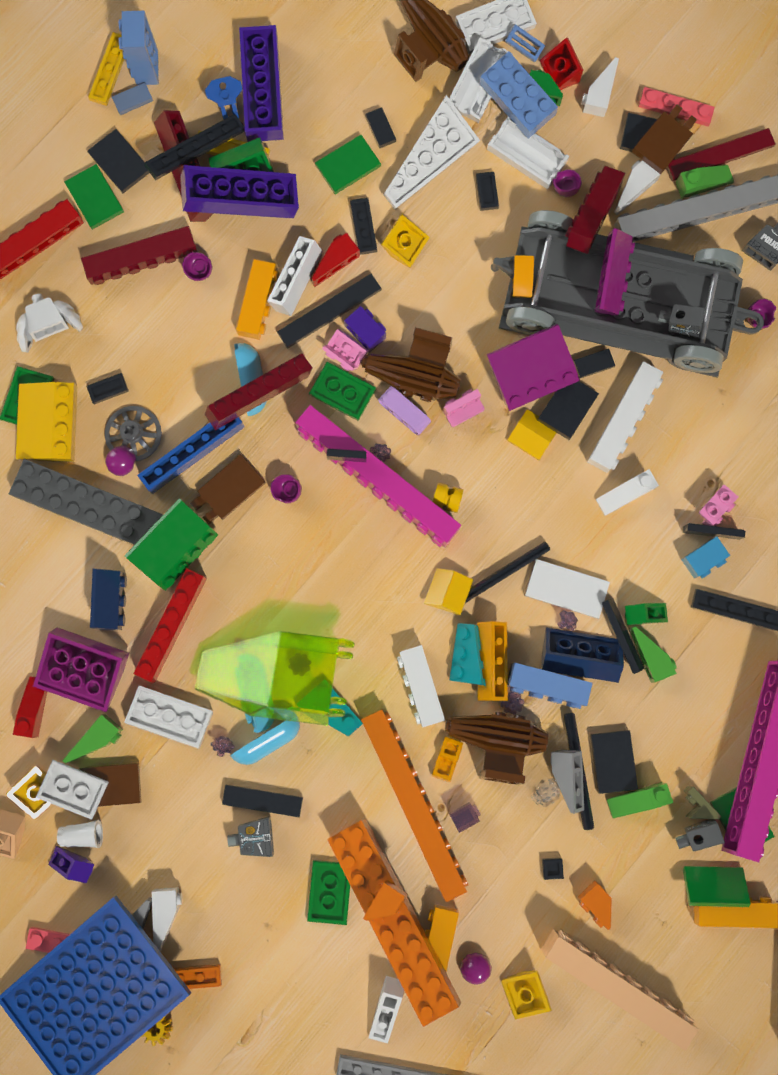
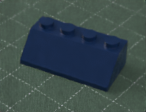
[541,627,624,683]

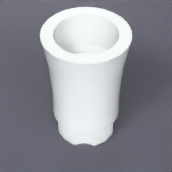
[57,820,103,848]

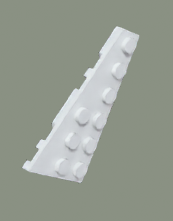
[383,95,480,209]

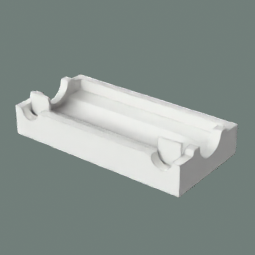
[455,0,537,55]
[449,37,513,123]
[487,117,569,189]
[124,686,213,749]

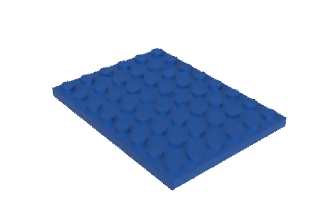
[0,895,192,1075]

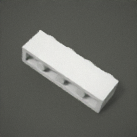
[267,236,323,316]
[397,645,445,727]

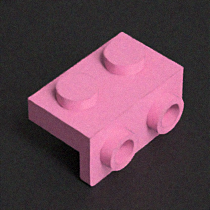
[322,329,369,371]
[443,389,485,427]
[699,485,738,526]

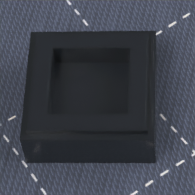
[542,858,564,880]

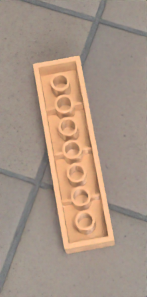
[541,929,698,1051]

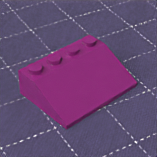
[594,228,635,315]
[486,324,579,411]
[33,627,129,712]

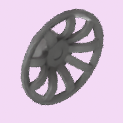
[105,406,162,461]

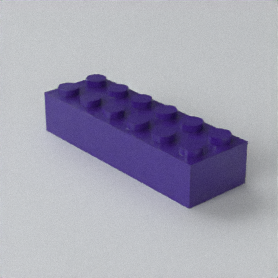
[239,25,284,142]
[181,165,299,219]

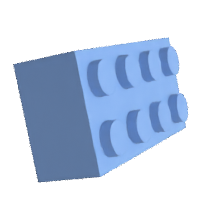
[119,11,159,85]
[480,51,558,139]
[508,663,593,709]

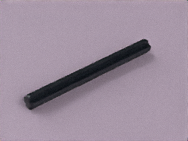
[465,542,550,603]
[564,713,594,830]

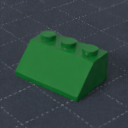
[208,138,274,172]

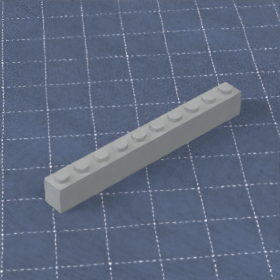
[614,174,778,242]

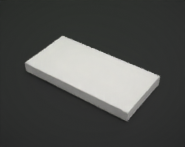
[525,559,610,619]

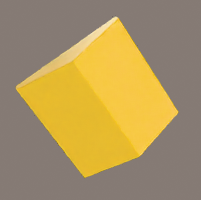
[381,214,430,268]
[507,409,556,461]
[424,568,473,616]
[6,766,51,819]
[501,970,552,1019]

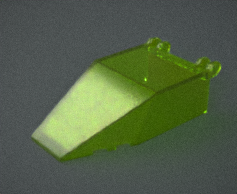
[195,631,355,725]

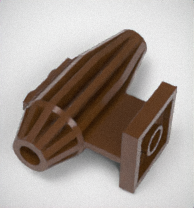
[394,0,469,82]
[362,327,461,402]
[445,712,548,785]

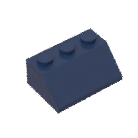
[90,569,127,630]

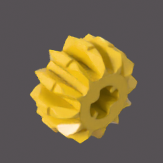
[141,1015,173,1047]

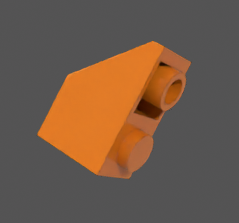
[363,880,408,921]
[578,880,612,930]

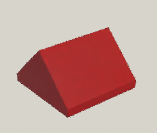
[539,37,584,90]

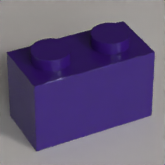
[344,306,386,353]

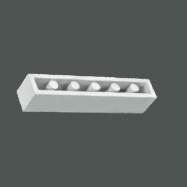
[587,361,663,473]

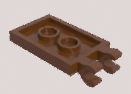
[632,104,697,174]
[190,454,266,525]
[79,763,141,807]

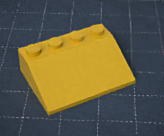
[16,382,78,462]

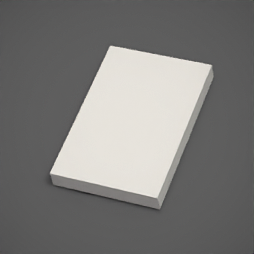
[36,760,109,820]

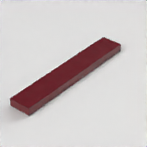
[667,128,776,181]

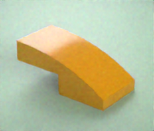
[513,255,534,298]
[431,737,463,783]

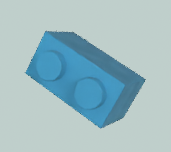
[681,537,730,578]

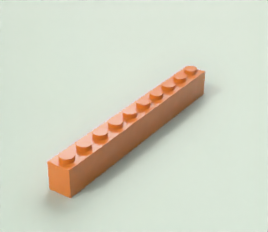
[361,709,468,902]

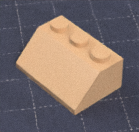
[0,809,25,859]

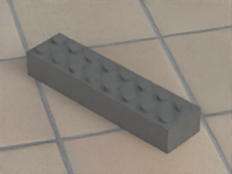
[8,459,163,545]

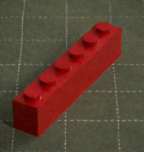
[0,199,84,280]
[133,568,207,683]

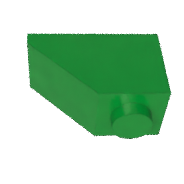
[530,70,563,106]
[625,603,668,625]

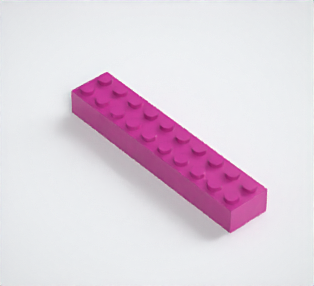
[295,405,461,547]
[721,661,778,862]

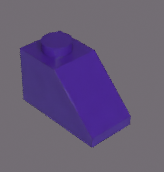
[48,846,94,883]

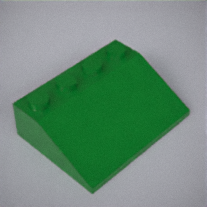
[125,498,218,591]

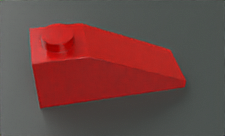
[312,233,360,287]
[13,676,47,738]

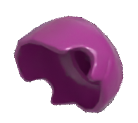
[553,169,582,197]
[182,252,213,281]
[747,298,776,329]
[105,446,136,476]
[270,474,302,503]
[460,953,492,985]

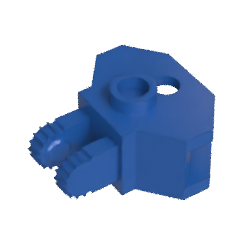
[205,76,243,120]

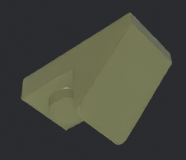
[683,786,721,819]

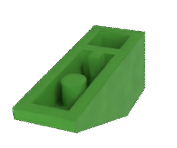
[676,165,734,199]
[629,626,677,683]
[63,714,123,763]
[606,782,673,818]

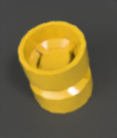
[433,482,464,513]

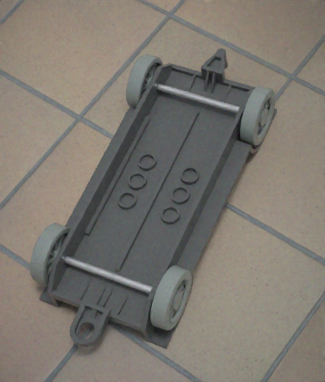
[491,210,764,378]

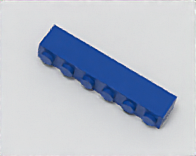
[137,417,244,494]

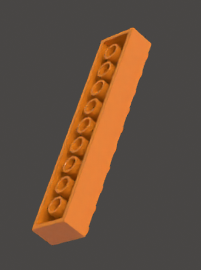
[327,819,461,1027]

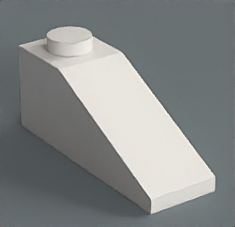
[581,57,619,117]
[614,160,661,215]
[596,469,659,516]
[152,887,183,951]
[369,976,404,1044]

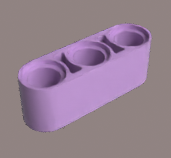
[378,386,431,436]

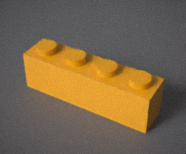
[236,259,279,340]
[477,621,508,701]
[694,897,778,928]
[425,904,459,972]

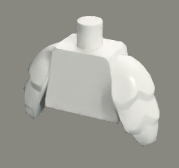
[16,294,83,353]

